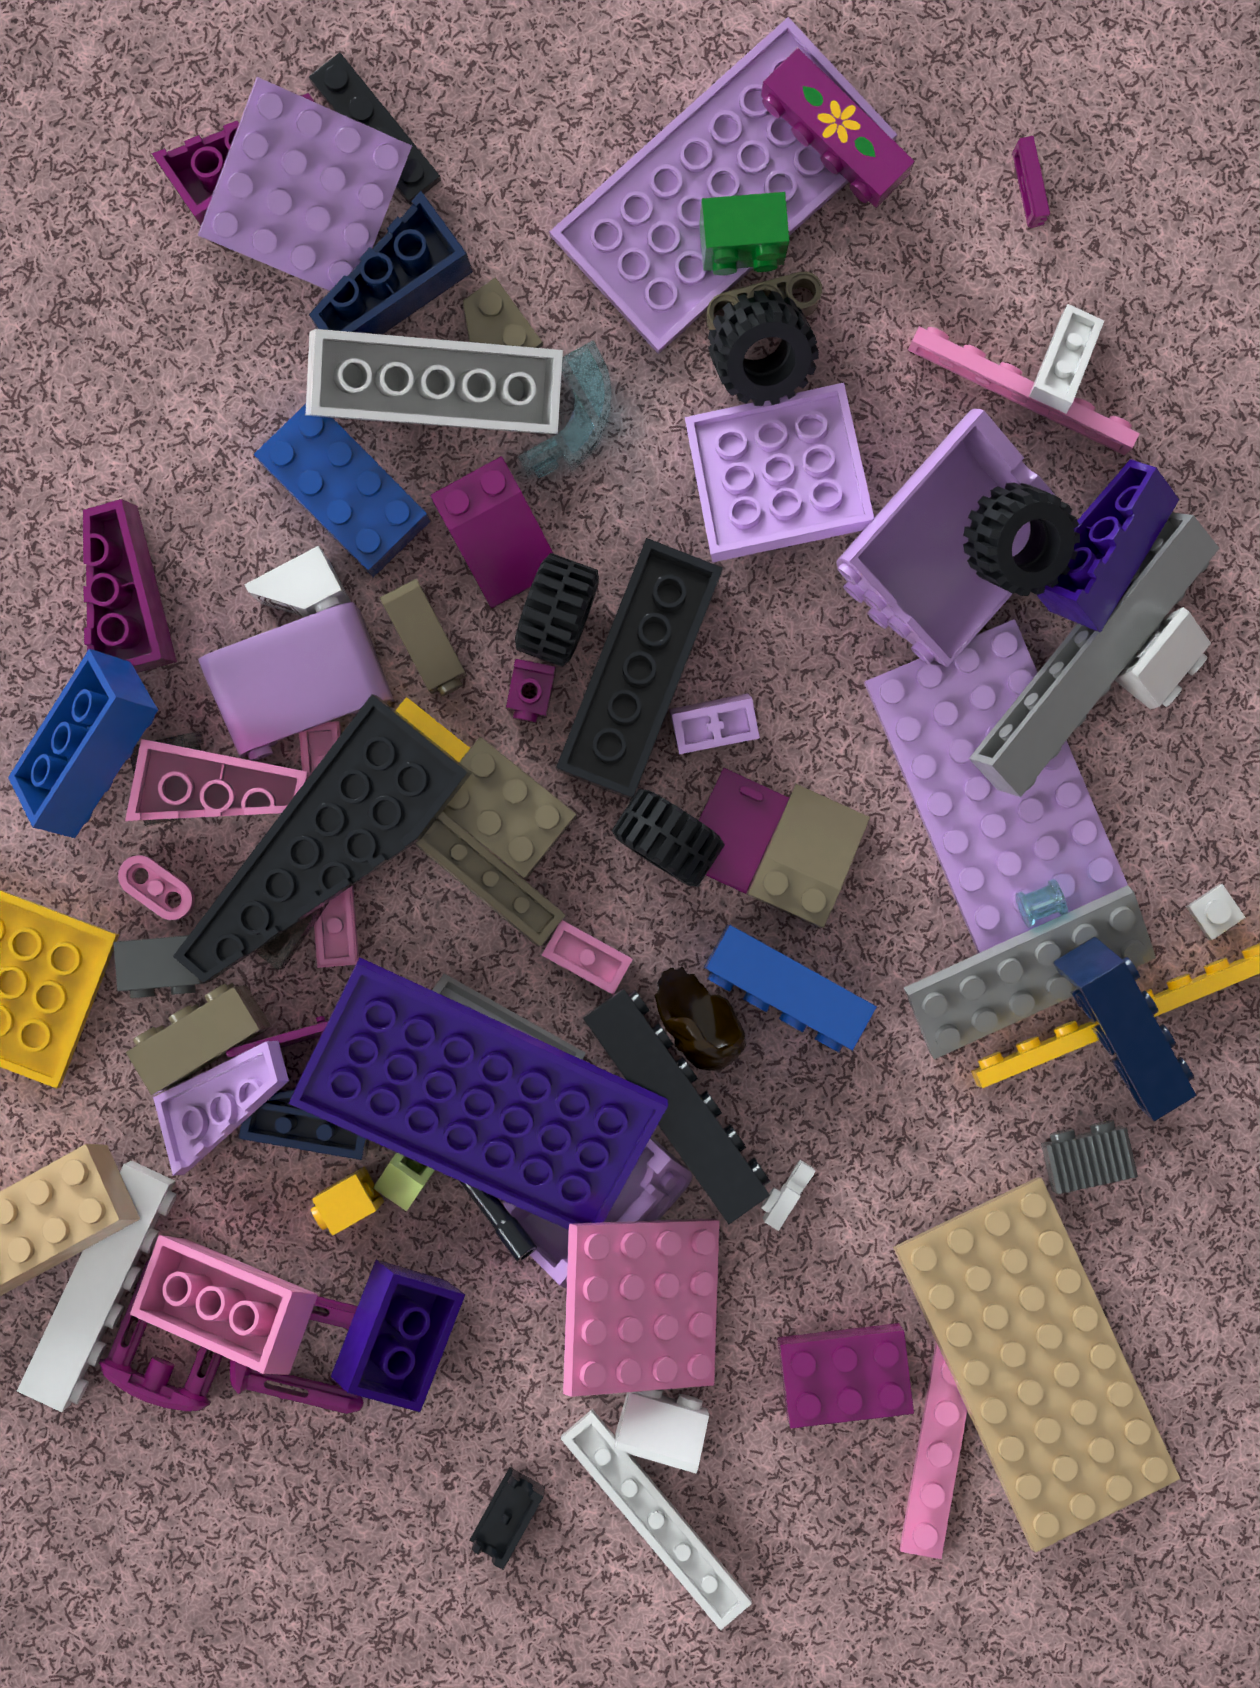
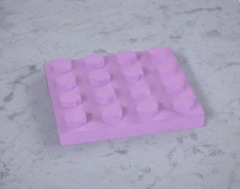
[198,77,412,291]
[685,383,875,562]

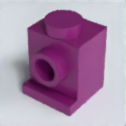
[506,659,556,723]

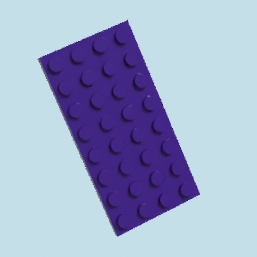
[289,957,668,1230]

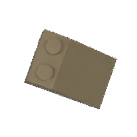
[746,784,870,928]

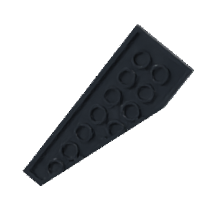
[173,694,472,983]

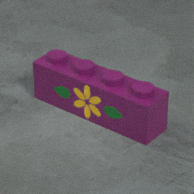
[761,47,915,208]

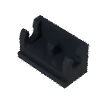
[469,1467,545,1570]

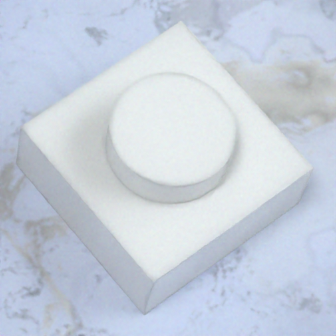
[1186,884,1246,940]

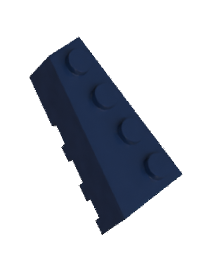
[309,191,473,335]
[1053,937,1197,1121]

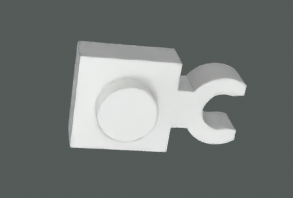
[761,1160,816,1231]

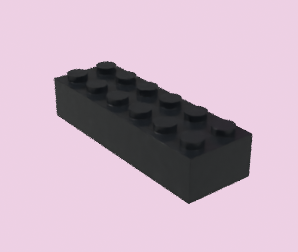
[556,538,723,800]
[583,988,771,1224]

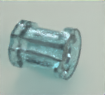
[1015,879,1068,928]

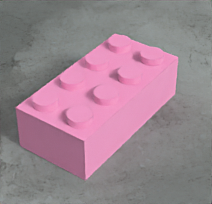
[130,1235,318,1375]

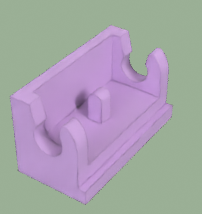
[669,693,760,755]

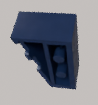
[239,1088,370,1160]

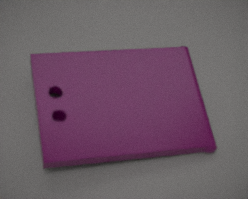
[699,767,789,894]
[226,1016,328,1058]

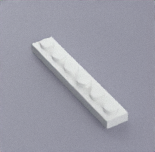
[561,1409,752,1630]

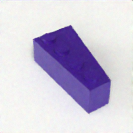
[1037,459,1180,633]

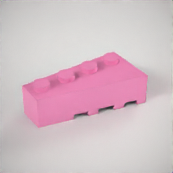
[125,739,308,821]

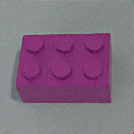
[777,1323,914,1429]

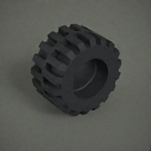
[708,290,819,406]
[963,482,1080,596]
[515,553,599,667]
[611,789,725,887]

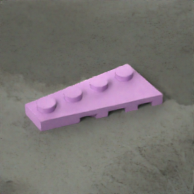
[153,1041,289,1176]

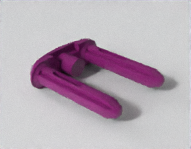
[99,1257,223,1411]
[230,1296,364,1414]

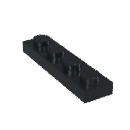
[309,52,441,205]

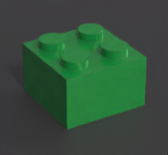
[699,192,789,275]

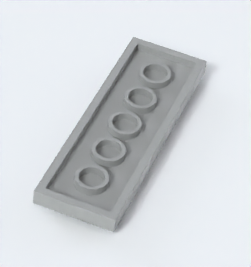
[904,885,1156,1060]

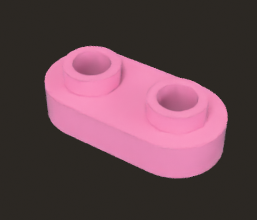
[118,855,195,920]

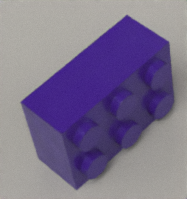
[331,1259,465,1412]

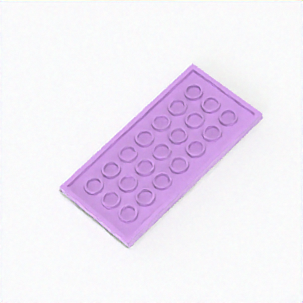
[549,17,897,354]
[864,619,1128,953]

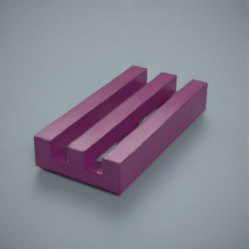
[1012,135,1050,228]

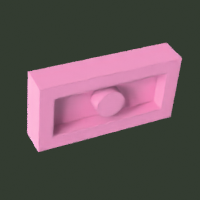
[542,920,633,995]

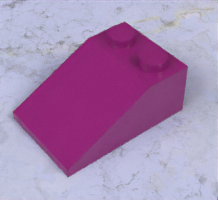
[430,456,554,609]

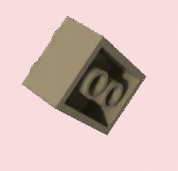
[442,737,577,879]
[126,983,272,1095]

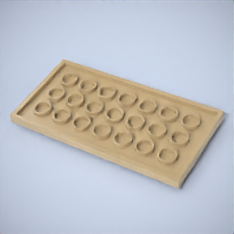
[893,1177,1180,1553]

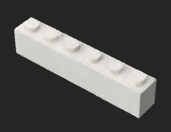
[17,1161,177,1412]

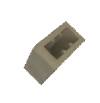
[379,579,467,696]

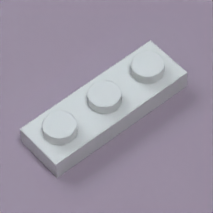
[1029,304,1104,414]

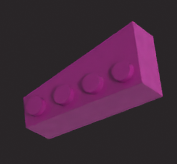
[151,93,314,226]
[83,499,177,673]

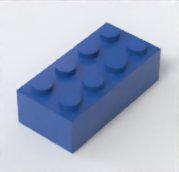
[253,404,431,577]
[8,649,158,838]
[703,925,877,1053]

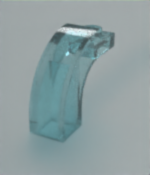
[518,341,612,478]

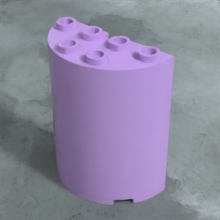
[836,409,1071,667]

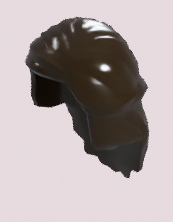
[654,967,746,1071]

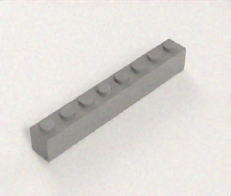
[969,512,1220,797]

